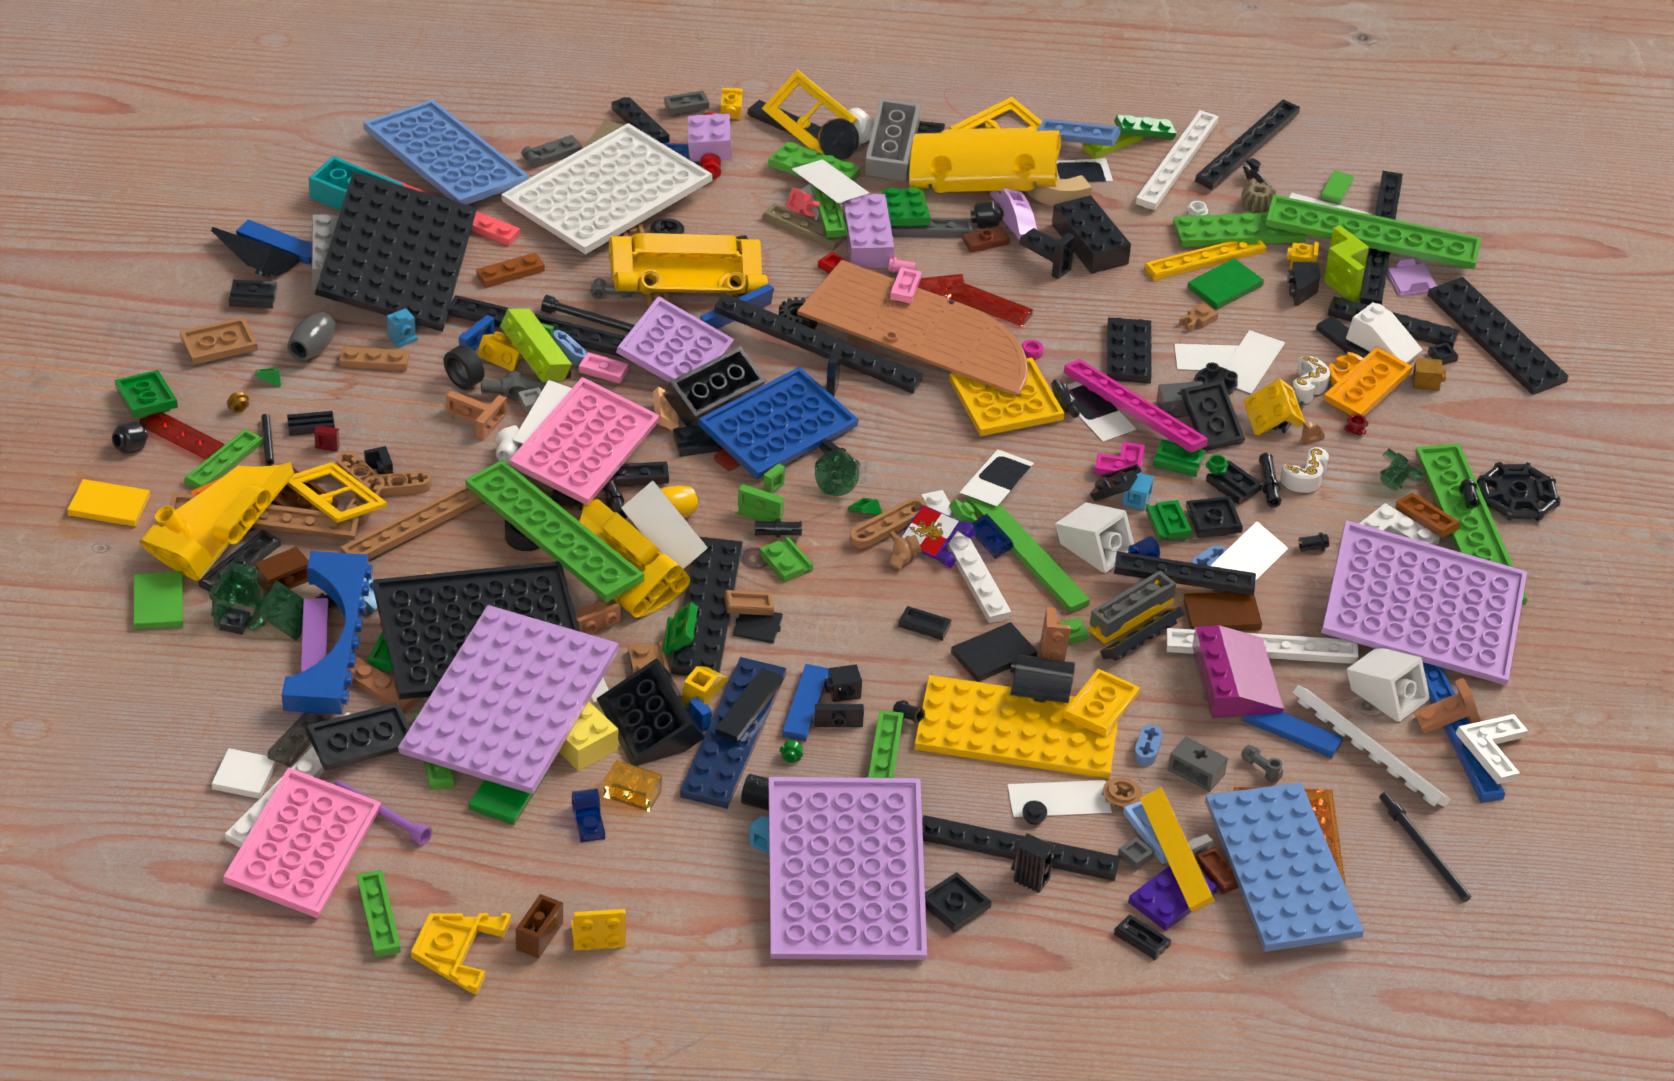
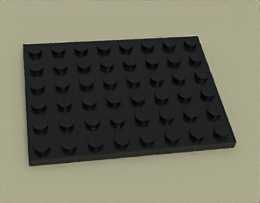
[314,172,477,332]
[372,561,580,700]

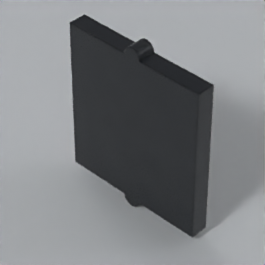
[733,612,783,644]

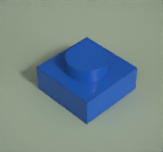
[689,697,712,732]

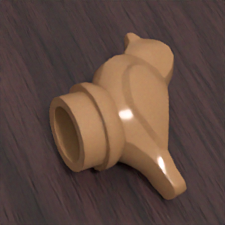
[889,531,922,570]

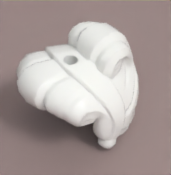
[848,107,874,147]

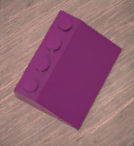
[1192,625,1284,718]

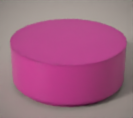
[1022,340,1043,360]

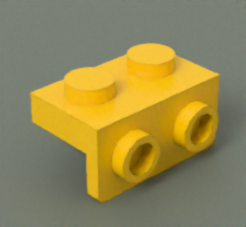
[477,332,524,371]

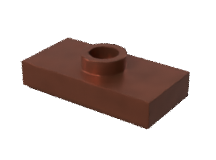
[962,226,1010,252]
[1195,846,1239,894]

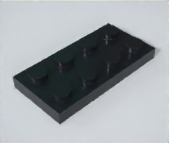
[1107,317,1152,383]
[305,702,410,771]

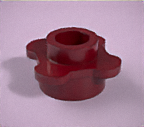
[1344,414,1369,435]

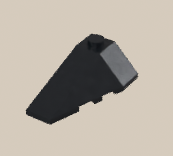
[211,227,300,278]

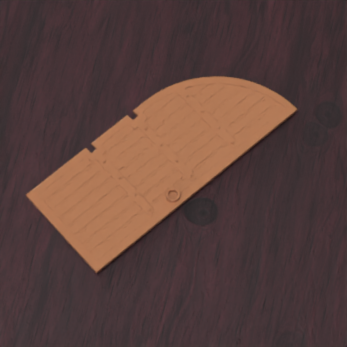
[797,260,1028,396]

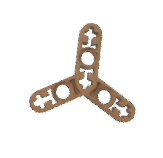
[337,451,431,527]

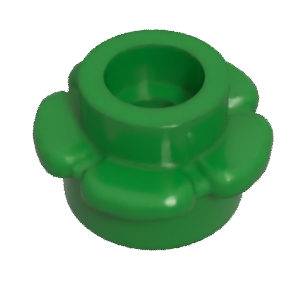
[1206,454,1228,475]
[779,740,803,763]

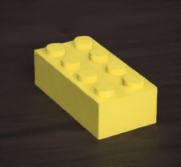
[559,701,618,771]

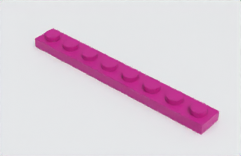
[1063,359,1208,453]

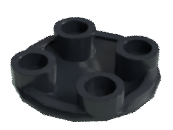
[1194,362,1238,395]

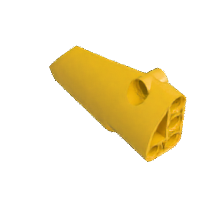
[139,462,294,582]
[579,499,690,618]

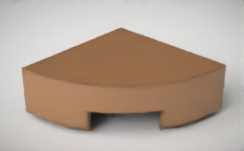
[1301,422,1325,444]

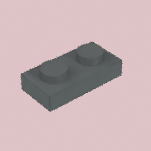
[664,91,709,115]

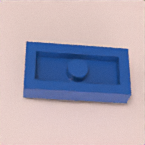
[459,315,494,351]

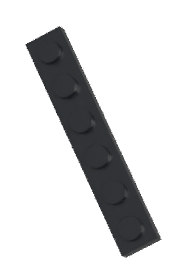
[1327,296,1459,348]
[1114,551,1256,596]

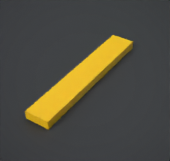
[1144,240,1267,281]
[1139,787,1215,913]

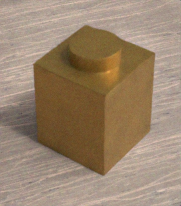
[1412,358,1446,391]

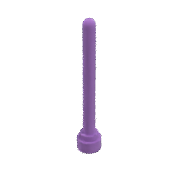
[334,780,432,846]

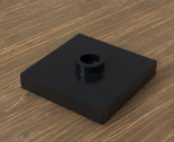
[1186,496,1243,538]
[925,872,992,932]

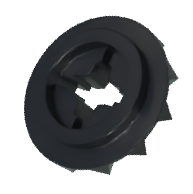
[650,218,684,234]

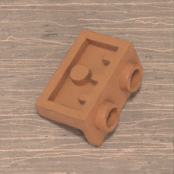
[575,600,620,635]
[1040,607,1071,661]

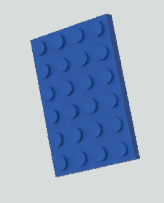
[698,367,859,479]

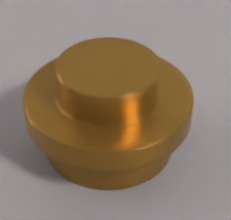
[226,392,249,413]

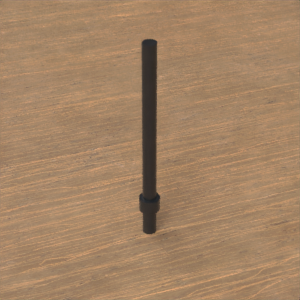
[1379,792,1471,902]

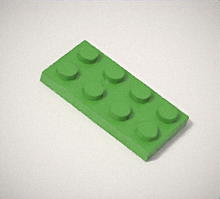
[768,142,861,181]

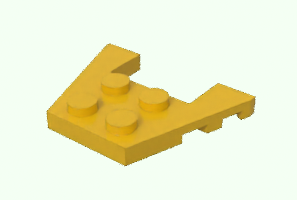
[411,913,512,995]

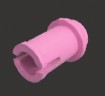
[888,257,915,274]

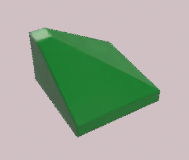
[255,367,281,386]
[847,498,882,515]

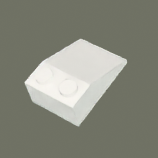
[1346,303,1423,363]

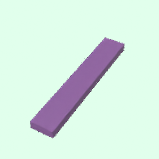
[299,598,328,716]

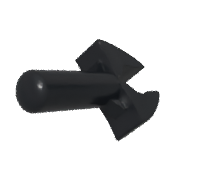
[1243,158,1269,185]

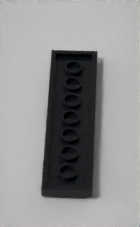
[1427,277,1569,395]
[671,537,743,676]

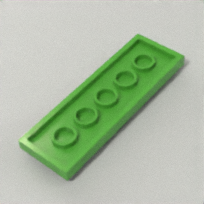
[1173,212,1306,248]

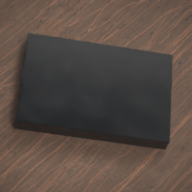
[1180,380,1245,451]
[951,622,1038,682]

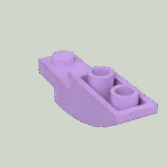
[990,188,1037,240]

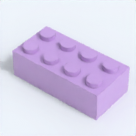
[842,194,894,268]

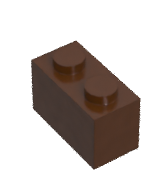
[255,546,309,597]
[516,894,563,958]

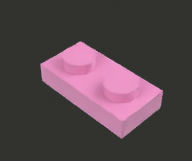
[890,267,922,304]
[579,352,629,384]

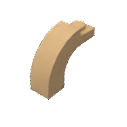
[1026,175,1092,206]

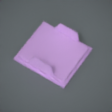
[1387,258,1437,297]

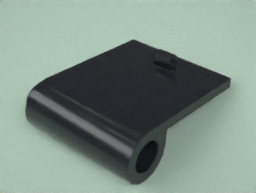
[1010,654,1075,703]

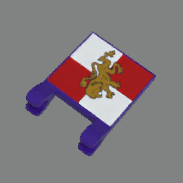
[901,505,975,568]

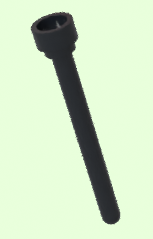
[541,295,635,332]

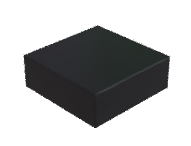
[1428,342,1458,365]

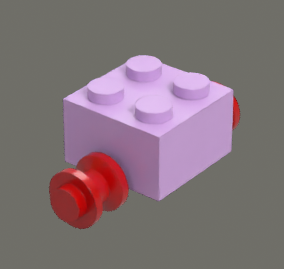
[688,112,732,180]

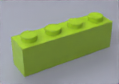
[500,308,572,382]

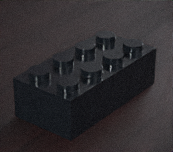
[1052,195,1131,274]
[663,346,766,427]

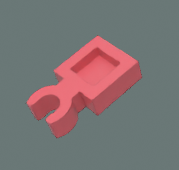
[785,187,820,217]

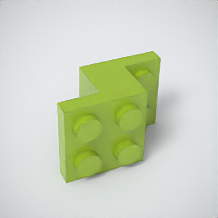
[1324,225,1369,302]

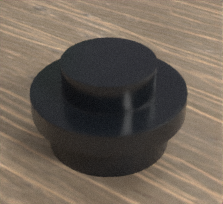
[1022,800,1047,825]

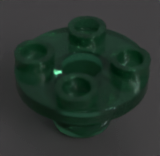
[1380,448,1424,490]
[815,450,860,496]

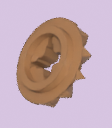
[1102,778,1142,810]

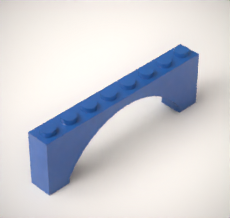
[282,551,373,715]

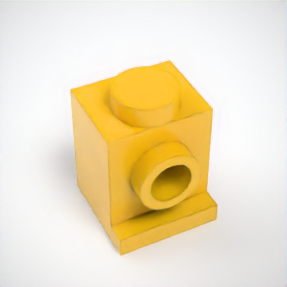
[721,87,743,120]
[1286,242,1319,269]

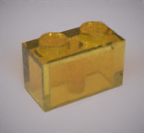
[604,760,662,812]

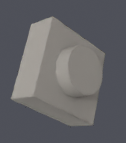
[518,387,542,413]
[1188,834,1212,856]

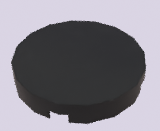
[817,118,859,160]

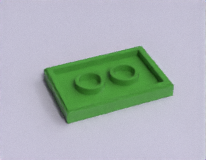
[134,571,183,630]

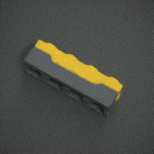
[1089,571,1176,644]

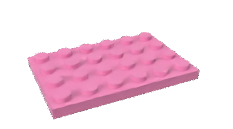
[509,377,660,506]
[223,768,381,919]

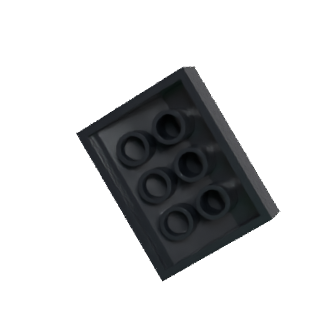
[596,658,705,767]

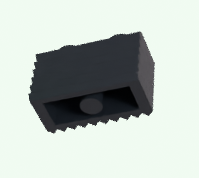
[1011,833,1055,893]

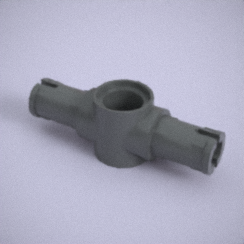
[481,371,547,401]

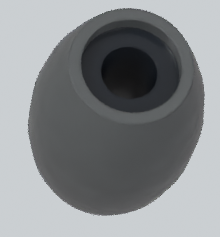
[287,312,336,361]

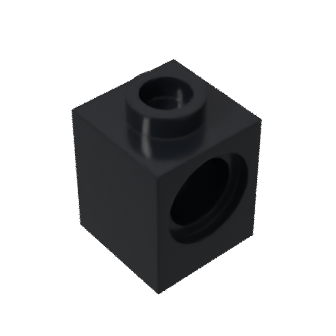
[824,664,862,702]

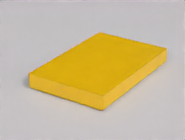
[67,479,151,527]
[1063,669,1141,737]

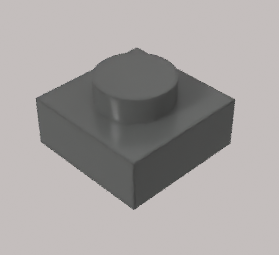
[1118,837,1154,870]

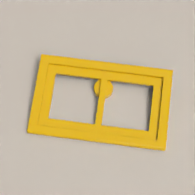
[762,70,857,154]
[950,97,1042,131]
[287,462,388,523]

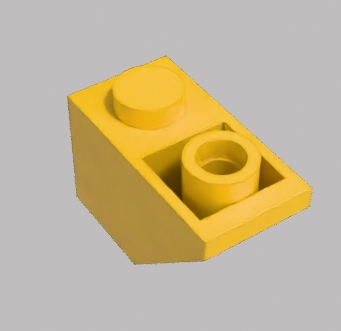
[682,666,728,705]

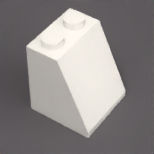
[1055,503,1136,573]
[1347,647,1430,722]

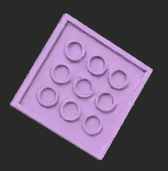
[616,296,734,382]

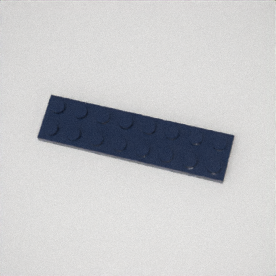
[680,657,786,809]

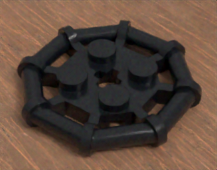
[1477,462,1561,521]

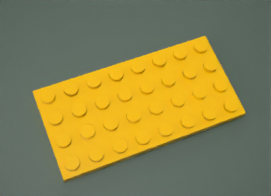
[914,675,1118,779]

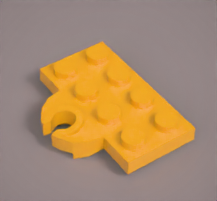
[1324,347,1413,416]

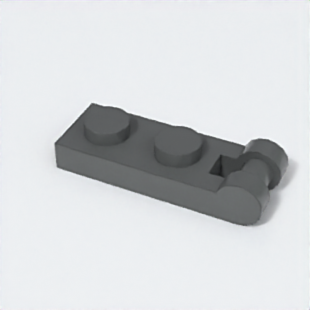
[521,135,582,168]

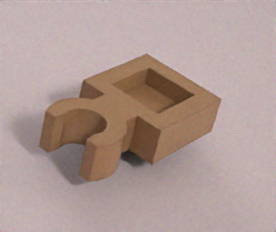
[1179,302,1218,332]

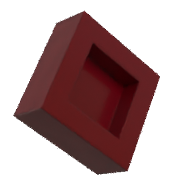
[314,426,340,452]

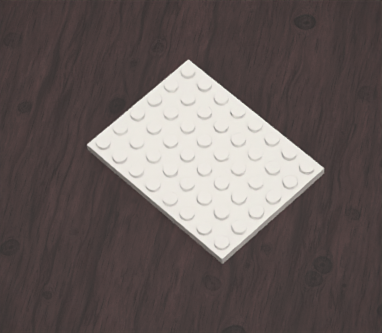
[501,123,713,254]

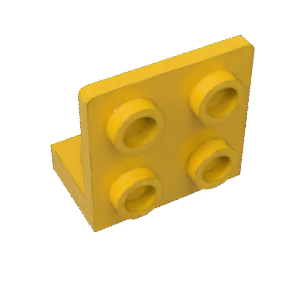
[1243,378,1305,436]
[571,909,626,951]

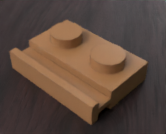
[628,642,669,673]

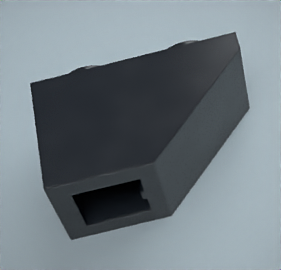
[1287,262,1321,306]

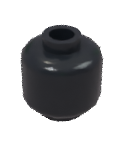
[970,199,1002,229]
[112,422,148,453]

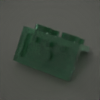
[209,562,261,628]
[246,580,304,640]

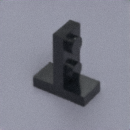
[1019,228,1075,279]

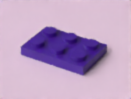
[1128,866,1218,931]

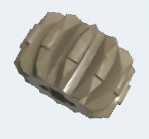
[1241,181,1276,213]

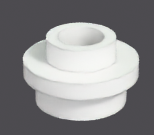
[1187,201,1208,216]

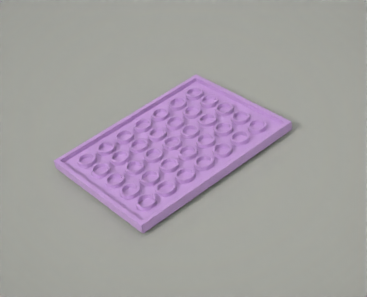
[1321,520,1527,686]
[398,605,619,794]
[769,777,927,960]

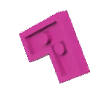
[1094,442,1145,476]

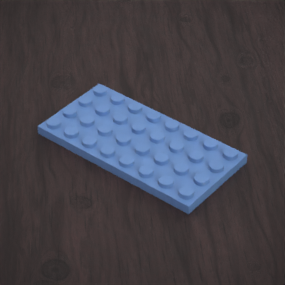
[363,99,529,205]
[1205,782,1364,952]

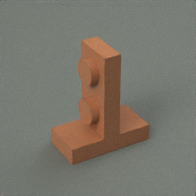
[446,390,507,441]
[1414,678,1481,734]

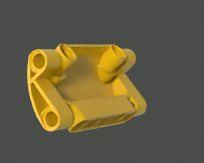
[909,128,1061,193]
[609,233,768,296]

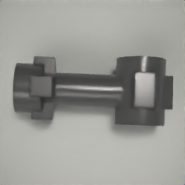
[591,278,632,299]
[1241,745,1283,783]

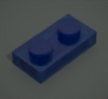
[971,514,1014,559]

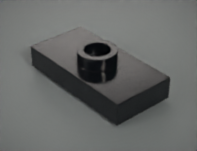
[814,704,864,727]

